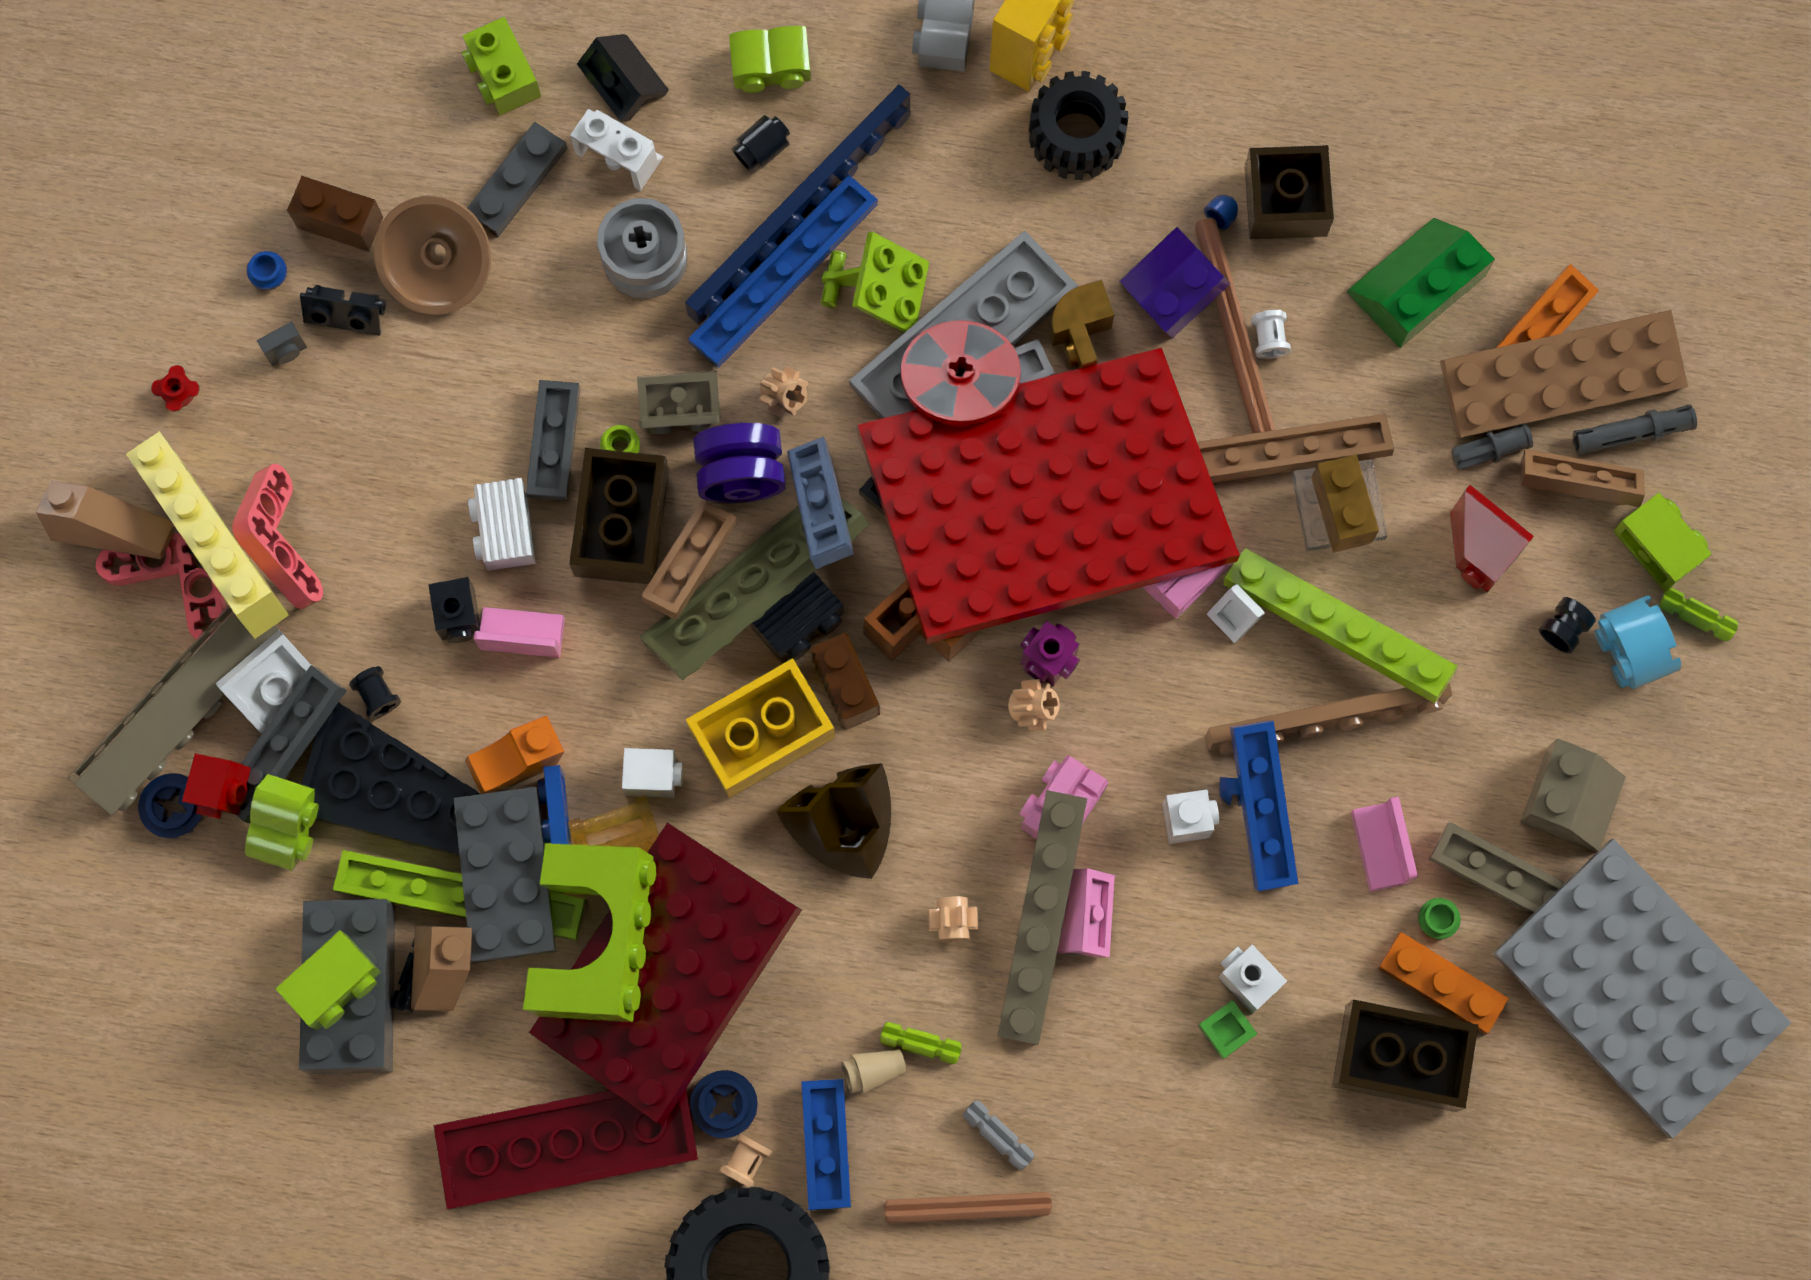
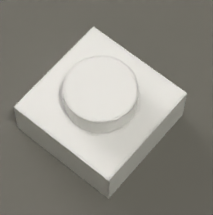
[1207,584,1265,643]

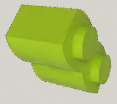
[729,26,811,93]
[245,774,319,871]

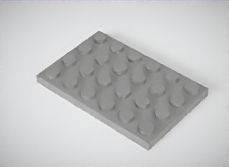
[1492,839,1792,1139]

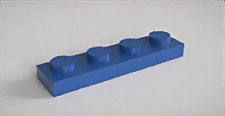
[1230,720,1299,891]

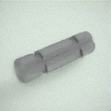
[963,1100,1035,1170]

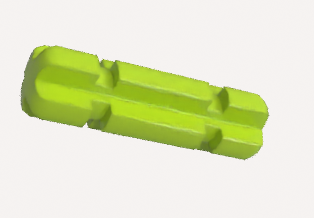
[1659,588,1739,641]
[880,1022,962,1064]

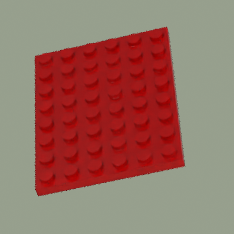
[857,348,1240,644]

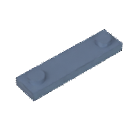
[787,437,854,569]

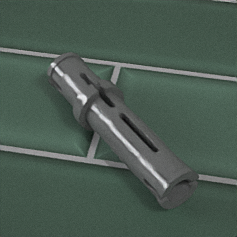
[1573,404,1697,456]

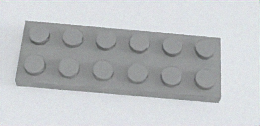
[849,231,1078,419]

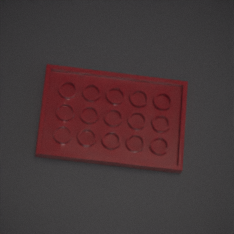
[529,822,802,1125]

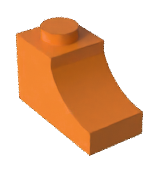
[465,715,564,794]

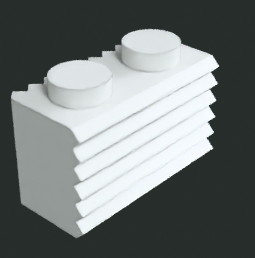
[468,478,536,571]

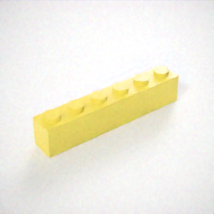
[126,431,289,639]

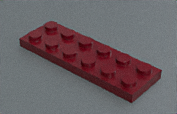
[433,1089,699,1210]

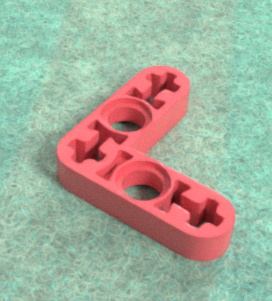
[232,464,323,609]
[96,533,226,640]

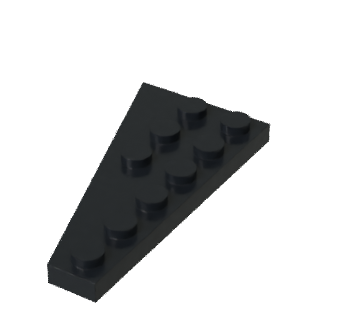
[301,702,480,856]

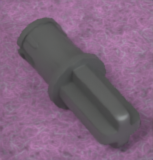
[1452,424,1533,470]

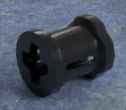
[349,666,401,720]

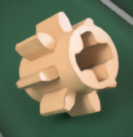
[759,366,809,417]
[1008,679,1060,731]
[928,896,978,942]

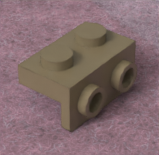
[637,371,721,434]

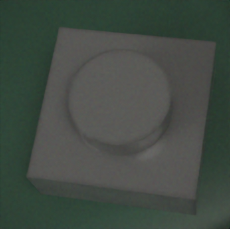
[256,321,307,366]

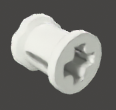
[1251,310,1291,359]

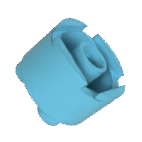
[1594,595,1681,689]

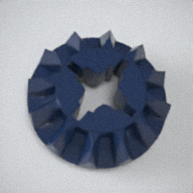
[138,773,203,839]
[690,1070,758,1138]

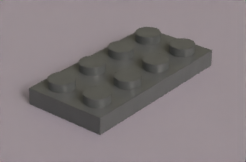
[454,787,556,964]

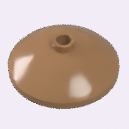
[374,195,491,315]

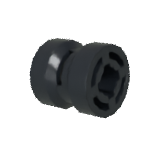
[1538,597,1596,654]

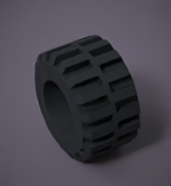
[1029,71,1129,180]

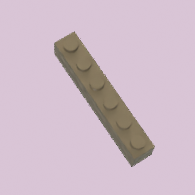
[69,605,279,816]

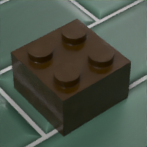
[1244,145,1334,239]

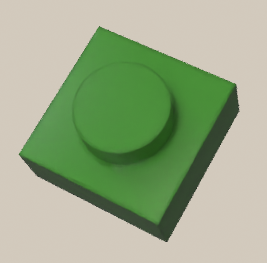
[1198,1000,1257,1060]

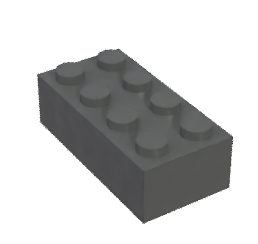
[299,899,396,1074]

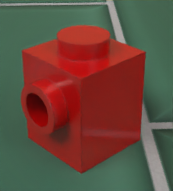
[182,753,251,820]

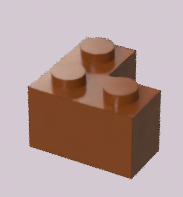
[863,580,978,662]

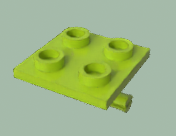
[820,232,930,333]

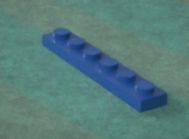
[688,175,878,369]

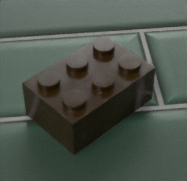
[569,448,669,584]
[1332,999,1478,1112]

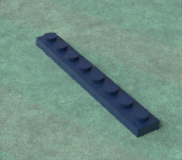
[685,84,911,325]

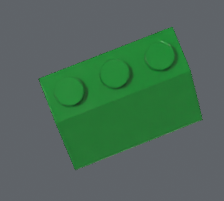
[1347,218,1495,348]

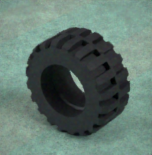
[664,1186,830,1280]

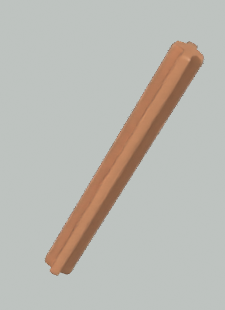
[1195,218,1275,433]

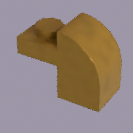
[1050,279,1115,369]

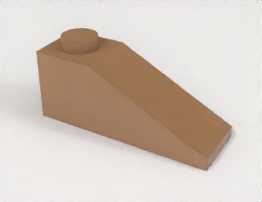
[36,480,176,559]

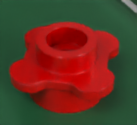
[151,365,200,412]

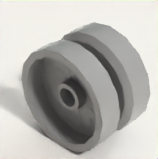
[597,198,688,299]

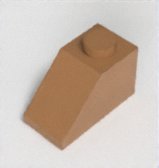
[411,926,472,1011]

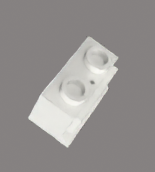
[570,109,664,191]

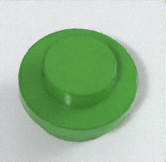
[1418,898,1461,940]

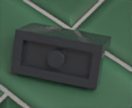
[577,34,669,122]

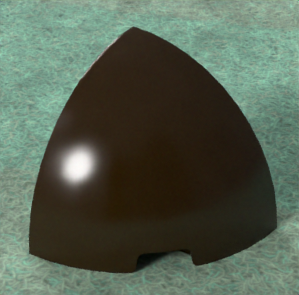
[776,763,891,879]

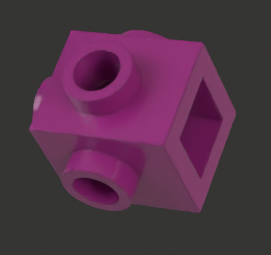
[1020,621,1080,687]

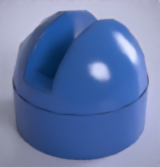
[1204,195,1238,230]
[1219,777,1242,807]

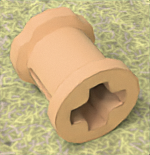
[719,1133,772,1188]

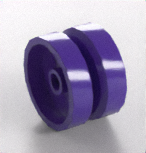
[693,423,786,504]

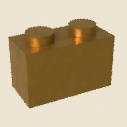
[1311,454,1379,553]

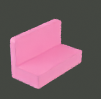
[474,607,565,658]
[1351,796,1418,892]
[1057,868,1115,958]

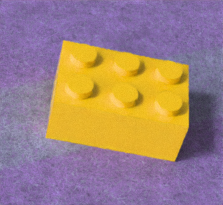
[989,0,1075,92]
[685,658,835,798]

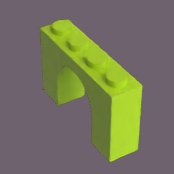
[523,843,656,1022]

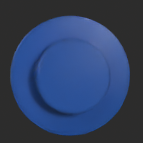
[247,251,287,290]

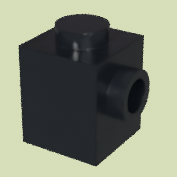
[428,577,480,643]

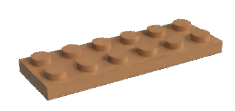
[1440,310,1688,438]

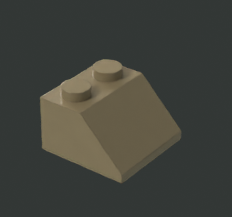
[1520,738,1625,853]

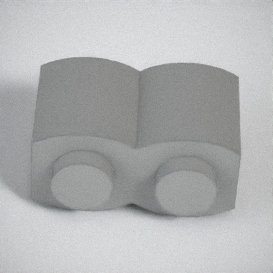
[912,0,975,72]

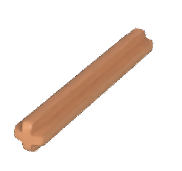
[884,1192,1052,1223]

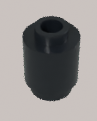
[731,115,790,172]

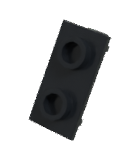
[300,285,386,335]

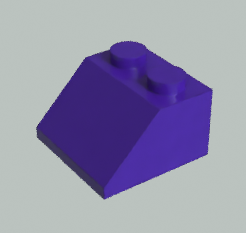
[1120,227,1231,338]

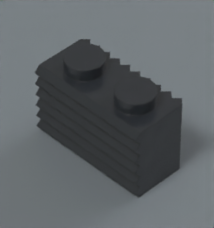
[750,571,844,664]

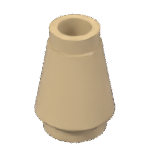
[841,1049,906,1095]

